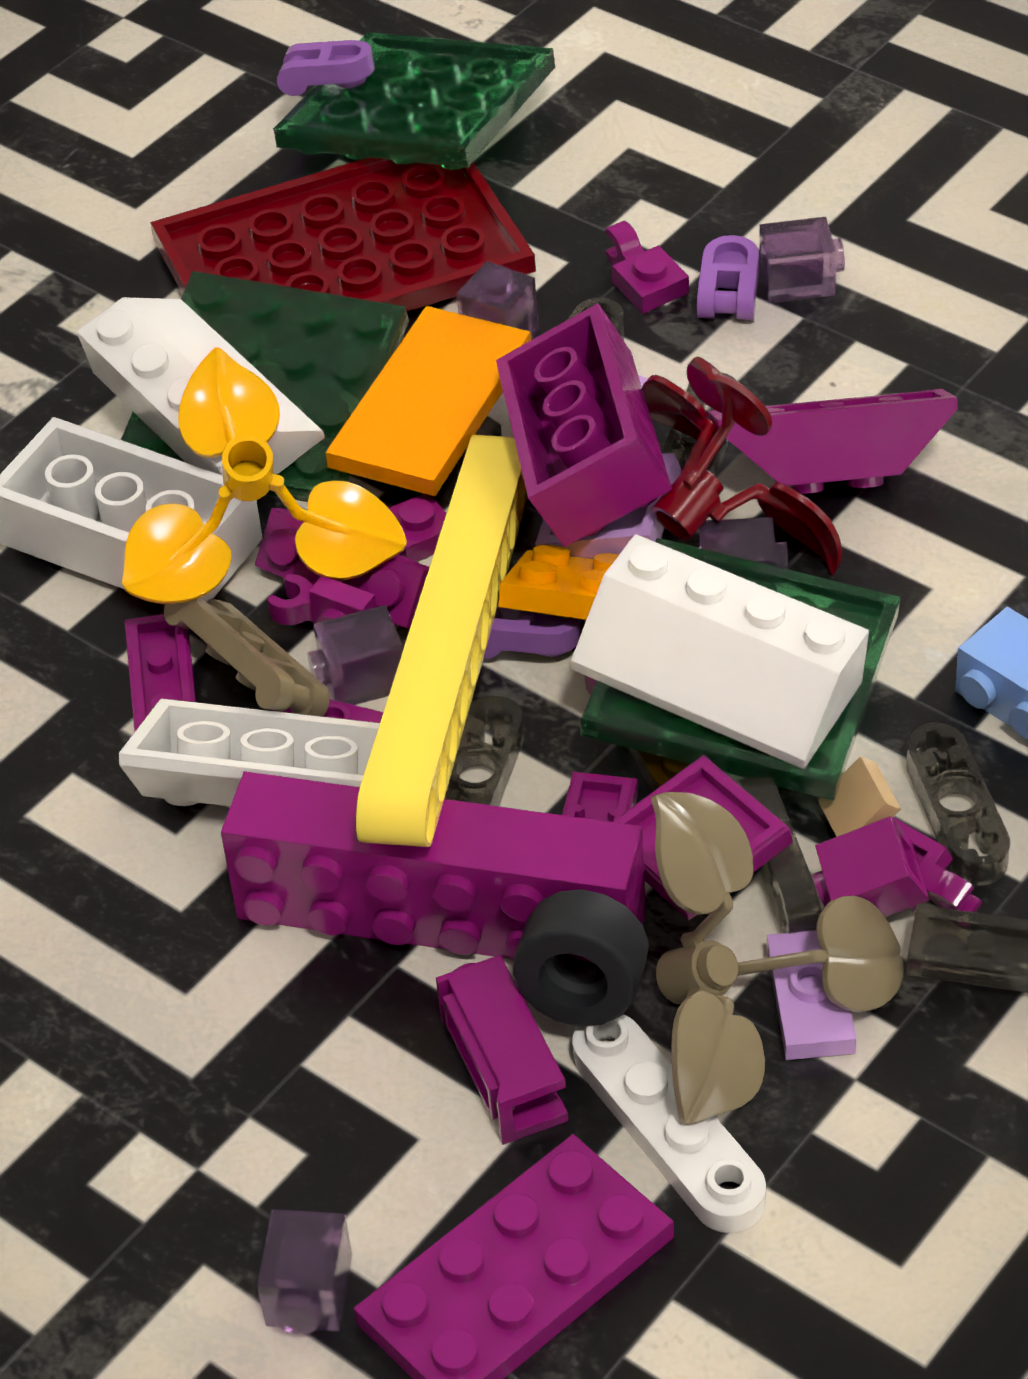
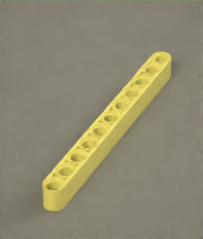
[356,435,528,847]

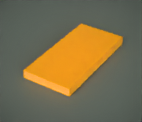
[325,306,531,496]

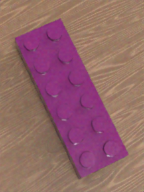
[221,771,646,963]

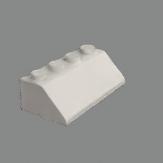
[76,297,325,475]
[571,534,869,769]
[119,699,380,809]

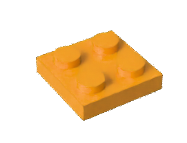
[498,545,619,620]

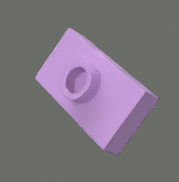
[767,930,856,1060]

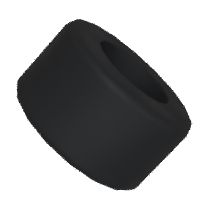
[513,889,649,1027]

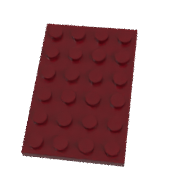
[150,132,536,361]

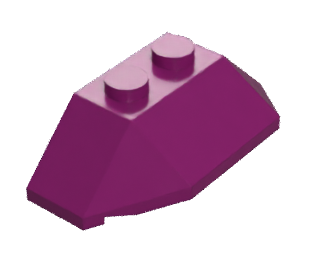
[708,389,958,494]

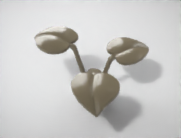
[651,792,904,1125]

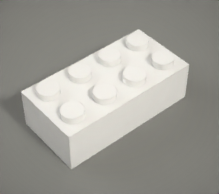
[0,417,262,602]

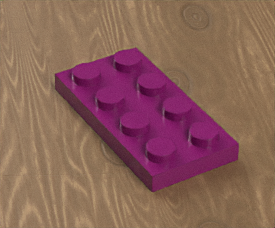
[353,1134,674,1379]

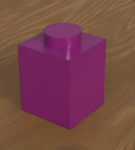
[813,816,930,917]

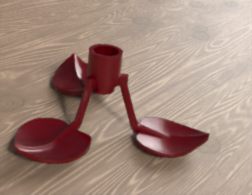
[642,356,842,576]

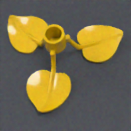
[122,347,407,604]

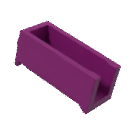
[436,954,568,1145]

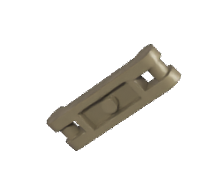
[164,598,330,717]

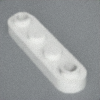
[572,1014,766,1233]

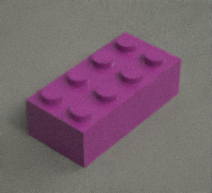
[496,303,672,548]

